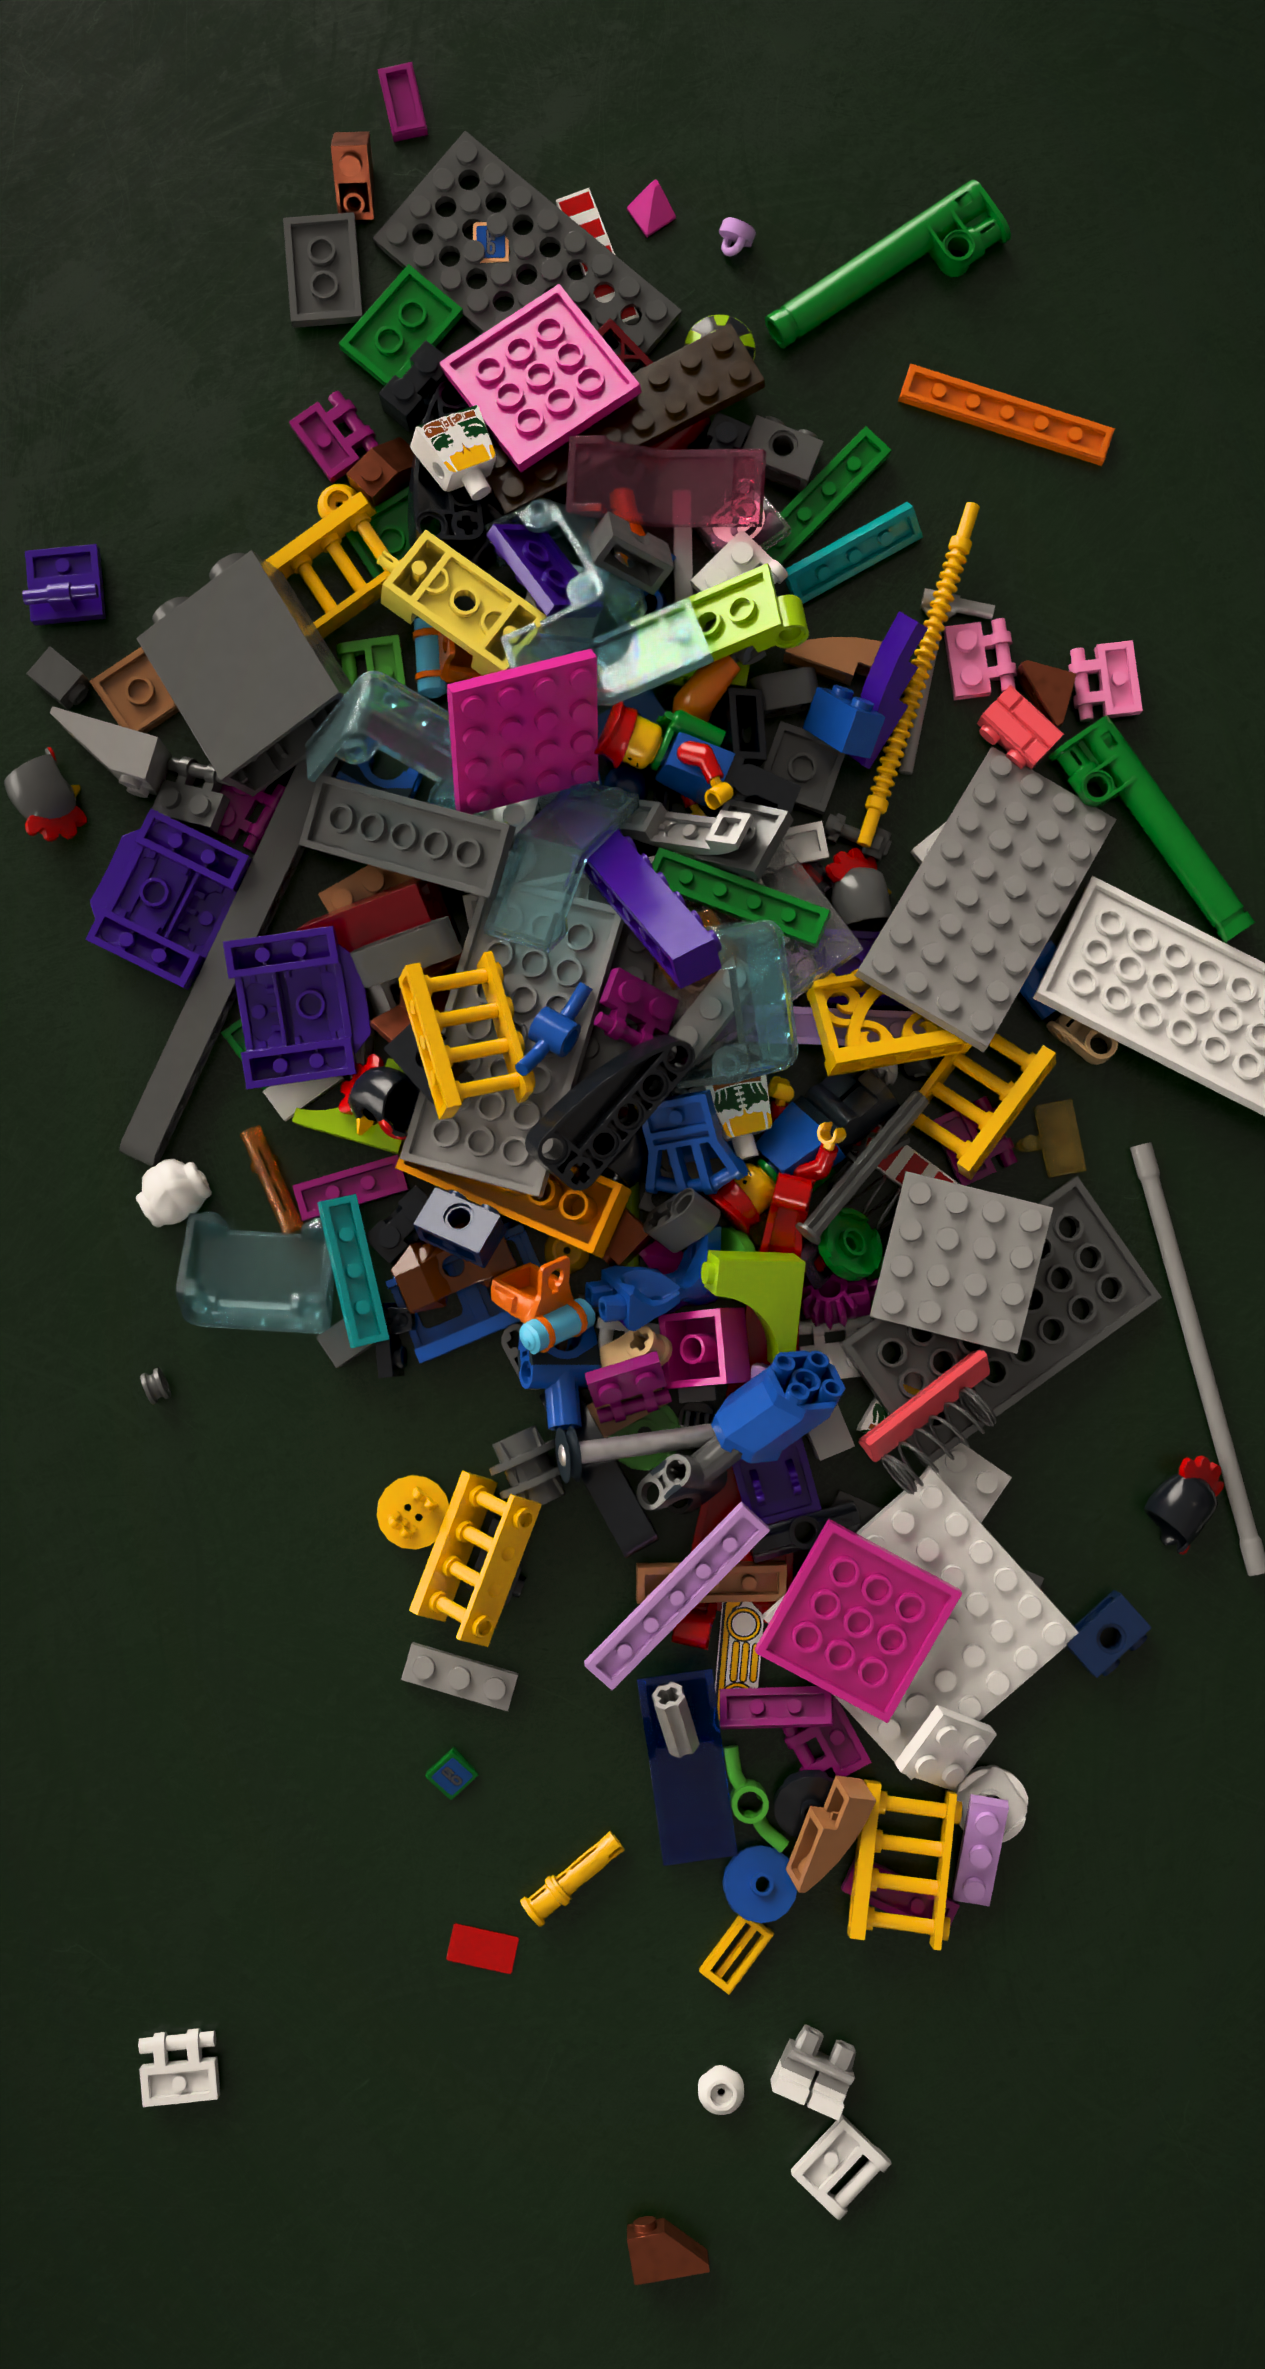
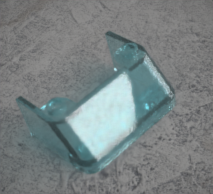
[484,498,647,658]
[305,671,456,810]
[677,920,799,1089]

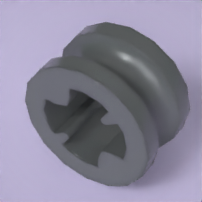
[140,1367,171,1405]

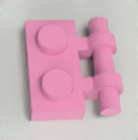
[943,618,1017,701]
[1068,640,1143,722]

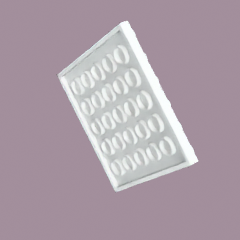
[762,1467,1079,1780]

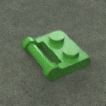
[336,635,410,718]

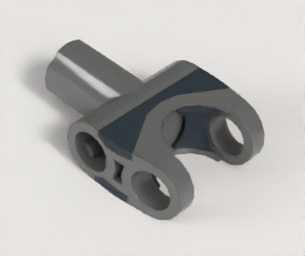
[637,1435,743,1514]

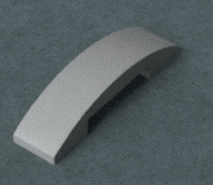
[618,799,754,855]

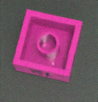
[658,1307,751,1389]

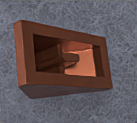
[1016,660,1077,729]

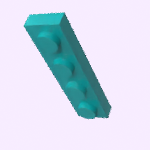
[785,502,923,604]
[317,1194,390,1348]

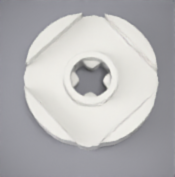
[953,1765,1028,1843]

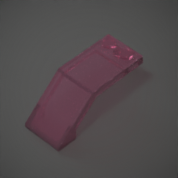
[566,435,766,527]

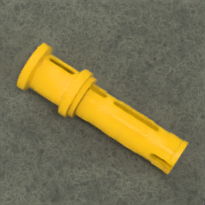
[520,1831,625,1927]

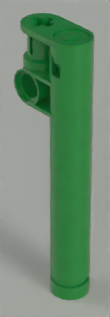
[765,179,1011,349]
[1048,715,1255,943]

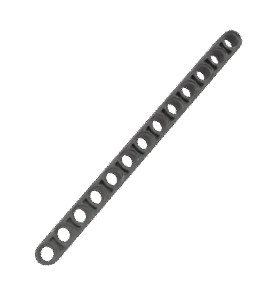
[119,736,351,1167]

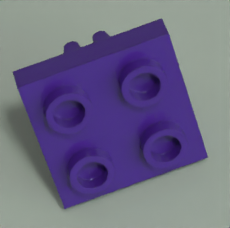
[732,1437,822,1524]

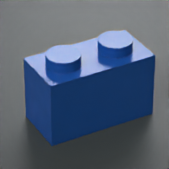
[803,685,885,759]

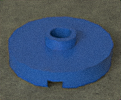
[722,1845,797,1923]

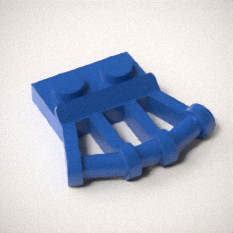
[642,1090,748,1195]

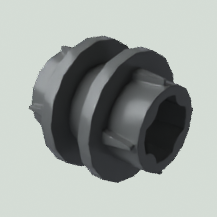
[489,1425,566,1505]

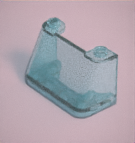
[175,1211,335,1333]

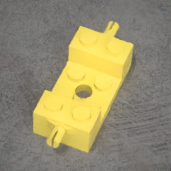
[377,529,547,676]

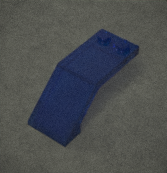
[637,1669,738,1866]

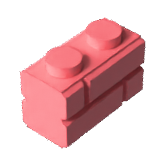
[977,685,1064,769]

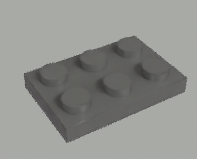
[283,212,363,328]

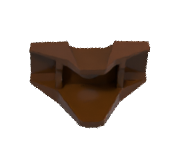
[390,1221,517,1314]

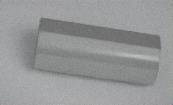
[651,1682,700,1758]

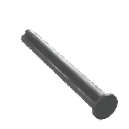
[795,1091,929,1245]

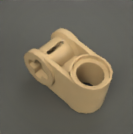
[1047,1013,1118,1065]
[599,1325,672,1368]

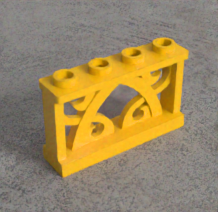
[806,969,972,1076]

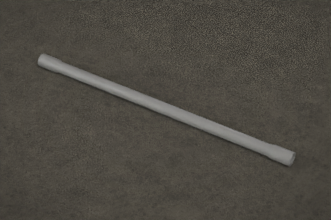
[1130,1142,1265,1576]

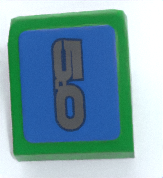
[425,1747,479,1800]

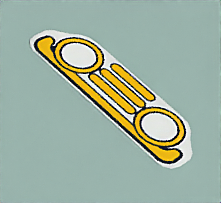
[712,1602,764,1727]

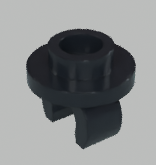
[678,1401,715,1428]

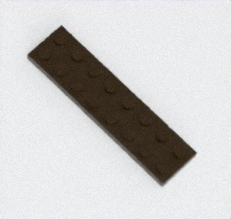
[486,323,765,520]

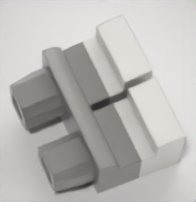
[770,2025,856,2121]

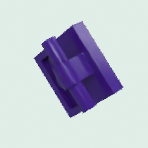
[22,544,106,626]

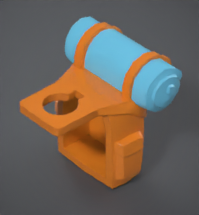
[413,618,482,699]
[491,1255,596,1355]

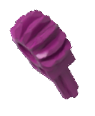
[801,1271,879,1330]

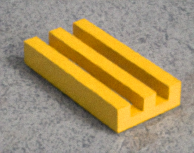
[699,1915,774,1995]

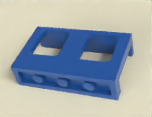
[386,1221,541,1364]

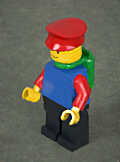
[594,698,801,816]
[708,1070,900,1236]

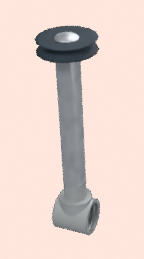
[555,1423,715,1483]

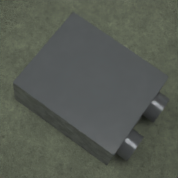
[136,550,368,796]

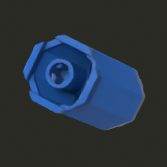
[711,1350,846,1463]

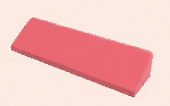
[858,1350,990,1462]

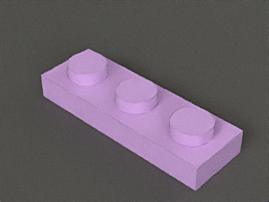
[952,1794,1009,1906]

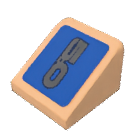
[473,222,510,263]

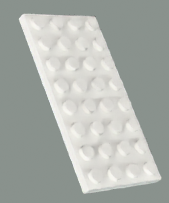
[1033,876,1265,1116]

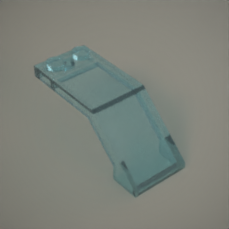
[500,597,714,706]
[484,781,640,953]

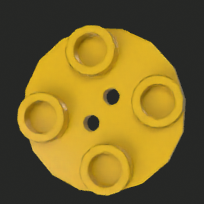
[377,1475,450,1550]

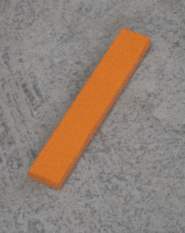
[898,363,1115,466]

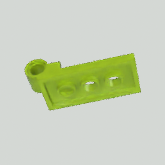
[635,563,809,687]

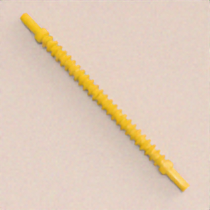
[857,502,980,848]

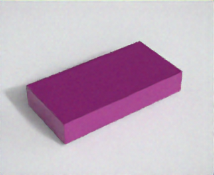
[377,62,428,142]

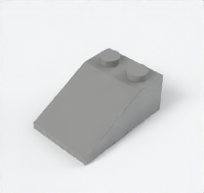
[50,706,173,798]

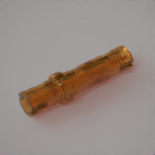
[240,1125,304,1235]

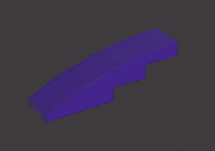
[847,611,928,769]

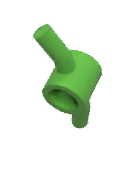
[724,1745,789,1853]

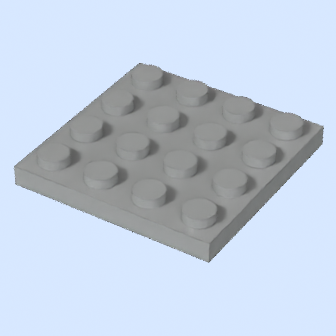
[869,1171,1053,1354]

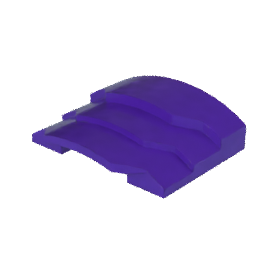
[85,808,252,990]
[223,926,372,1089]

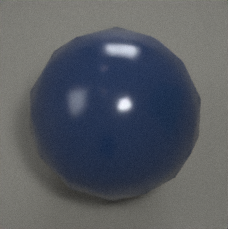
[603,765,649,810]

